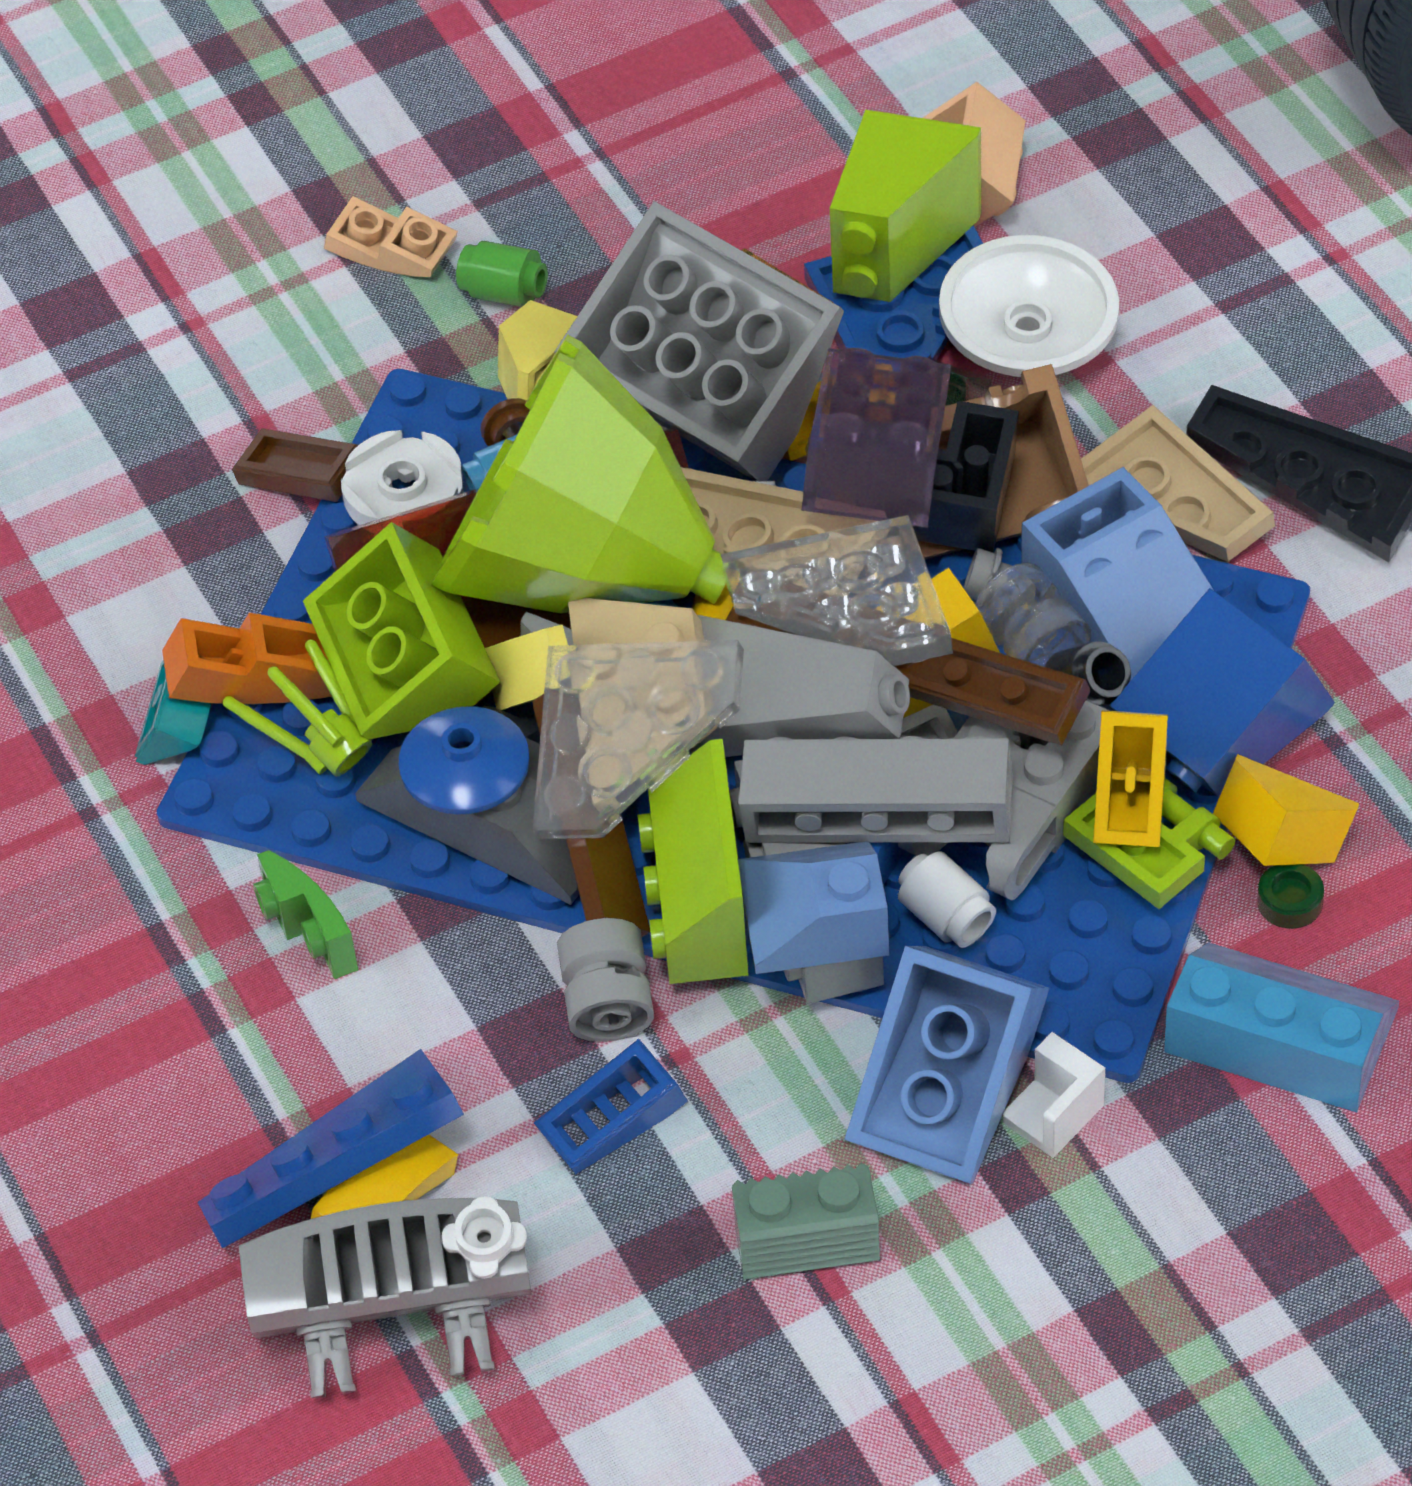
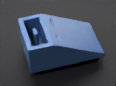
[1021,467,1214,681]

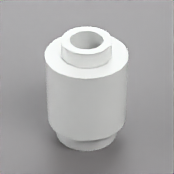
[898,851,996,948]

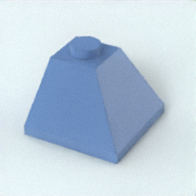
[738,841,889,974]

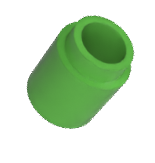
[456,241,548,307]

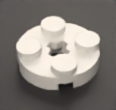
[341,430,465,536]

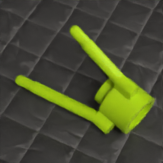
[222,639,372,777]

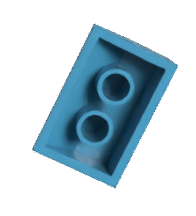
[1164,942,1399,1113]

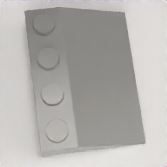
[554,201,844,481]

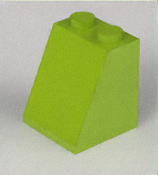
[830,109,981,302]

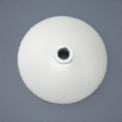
[939,235,1119,377]

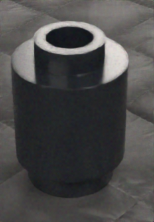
[1045,641,1131,707]

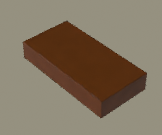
[232,428,358,502]

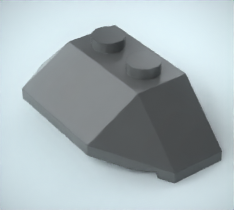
[355,738,579,905]

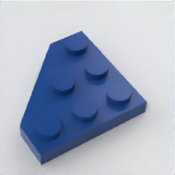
[804,225,983,391]

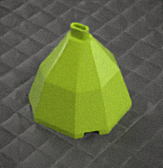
[431,334,736,613]

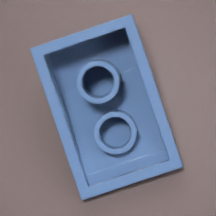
[844,946,1049,1184]

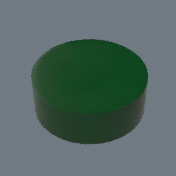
[1257,864,1324,929]

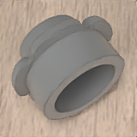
[963,548,1012,608]

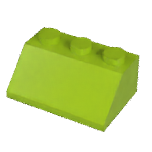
[303,522,500,740]
[638,739,748,984]

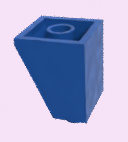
[1110,588,1335,798]

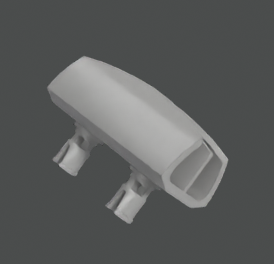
[239,1198,532,1398]

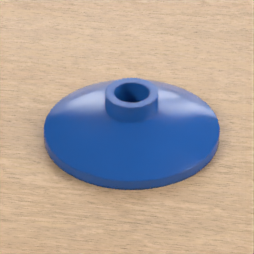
[399,706,530,815]

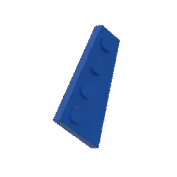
[197,1049,464,1249]

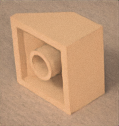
[923,82,1026,227]

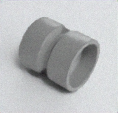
[557,918,654,1042]

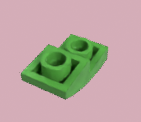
[253,850,358,979]

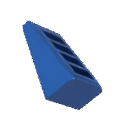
[534,1039,688,1175]

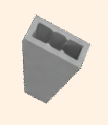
[688,615,910,757]

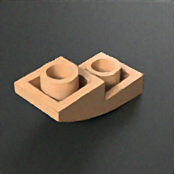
[324,196,458,277]

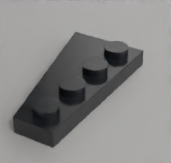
[1186,385,1412,563]

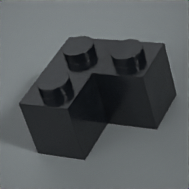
[872,401,1019,553]

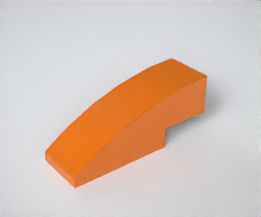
[162,612,332,704]

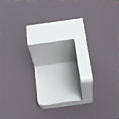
[1003,1032,1105,1158]

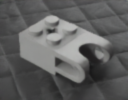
[898,700,1109,900]

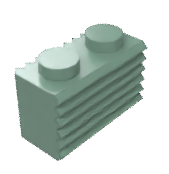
[732,1162,880,1279]

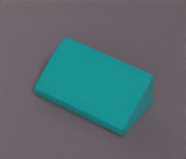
[135,660,212,765]

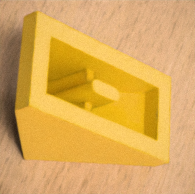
[1093,710,1168,847]
[1213,754,1359,866]

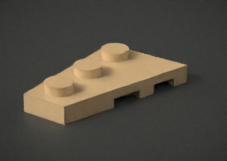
[1081,405,1275,562]

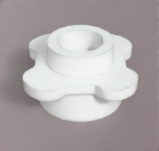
[442,1196,527,1279]

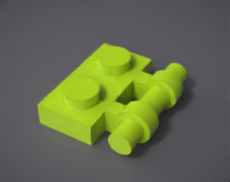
[1063,778,1236,909]

